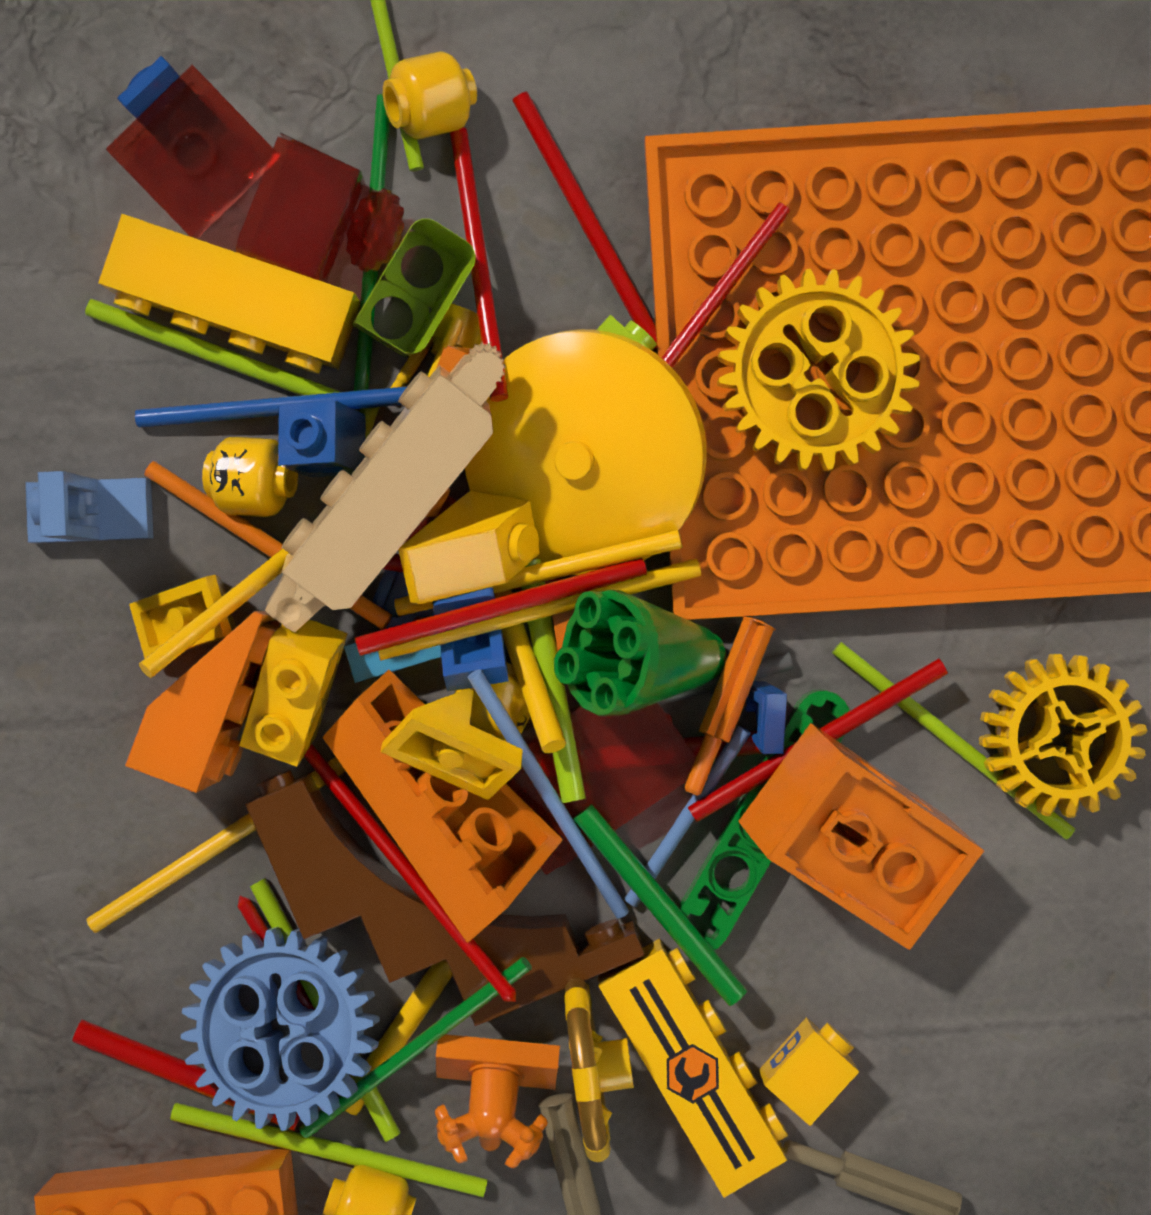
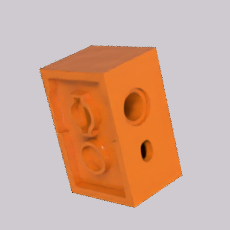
[738,723,985,950]

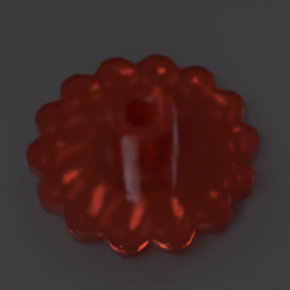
[346,188,404,272]

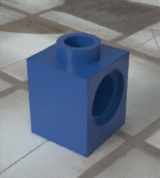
[278,401,366,477]

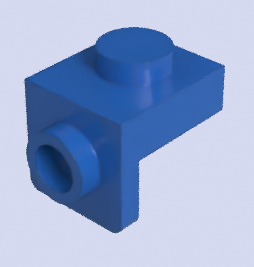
[433,587,509,692]

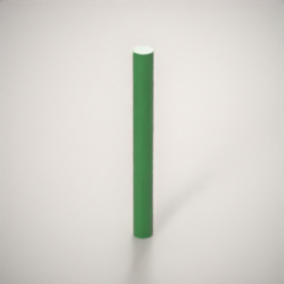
[573,803,747,1006]

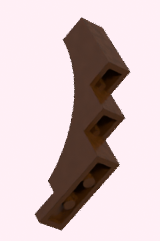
[245,770,645,1026]

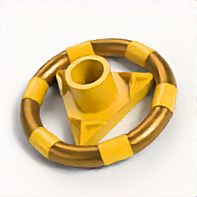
[564,978,634,1162]

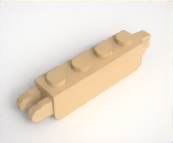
[265,342,505,632]

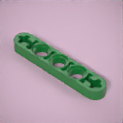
[678,689,850,950]

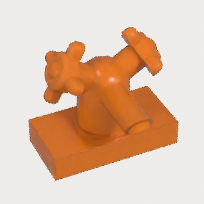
[435,1034,560,1168]

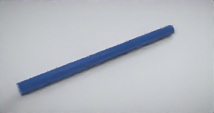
[135,387,407,428]

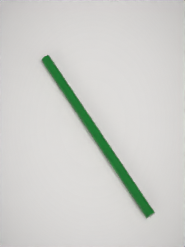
[354,94,390,391]
[299,957,532,1138]

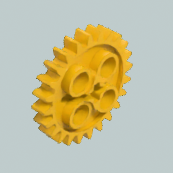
[717,269,920,472]

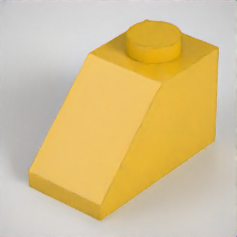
[398,491,540,604]

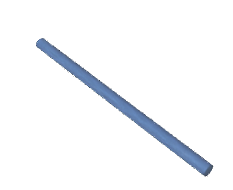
[468,669,629,919]

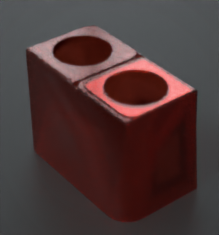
[236,132,365,283]

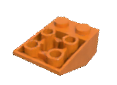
[125,611,281,793]

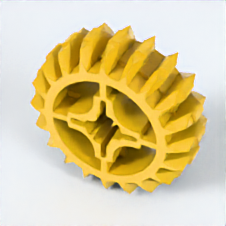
[979,653,1148,818]

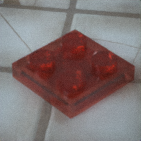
[106,64,281,239]

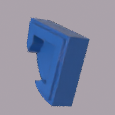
[744,681,787,754]

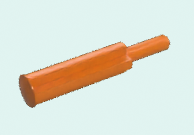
[684,616,776,796]

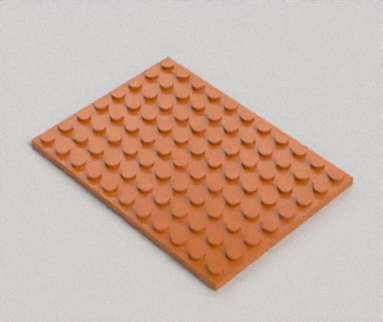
[644,104,1151,620]

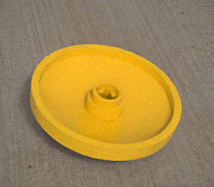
[465,329,707,575]

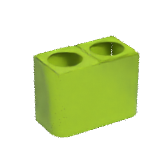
[352,218,476,357]

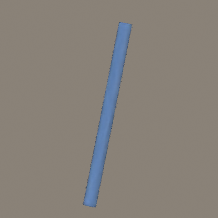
[624,725,751,907]

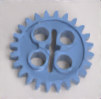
[180,927,380,1131]

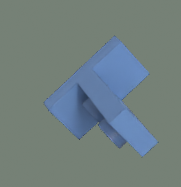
[25,471,153,543]

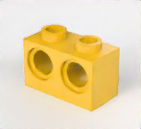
[239,619,348,767]

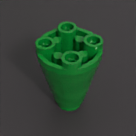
[554,590,726,716]

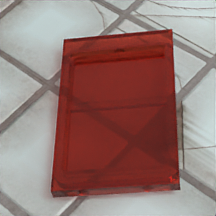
[506,702,696,875]

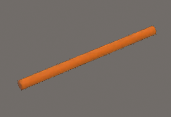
[144,461,392,630]

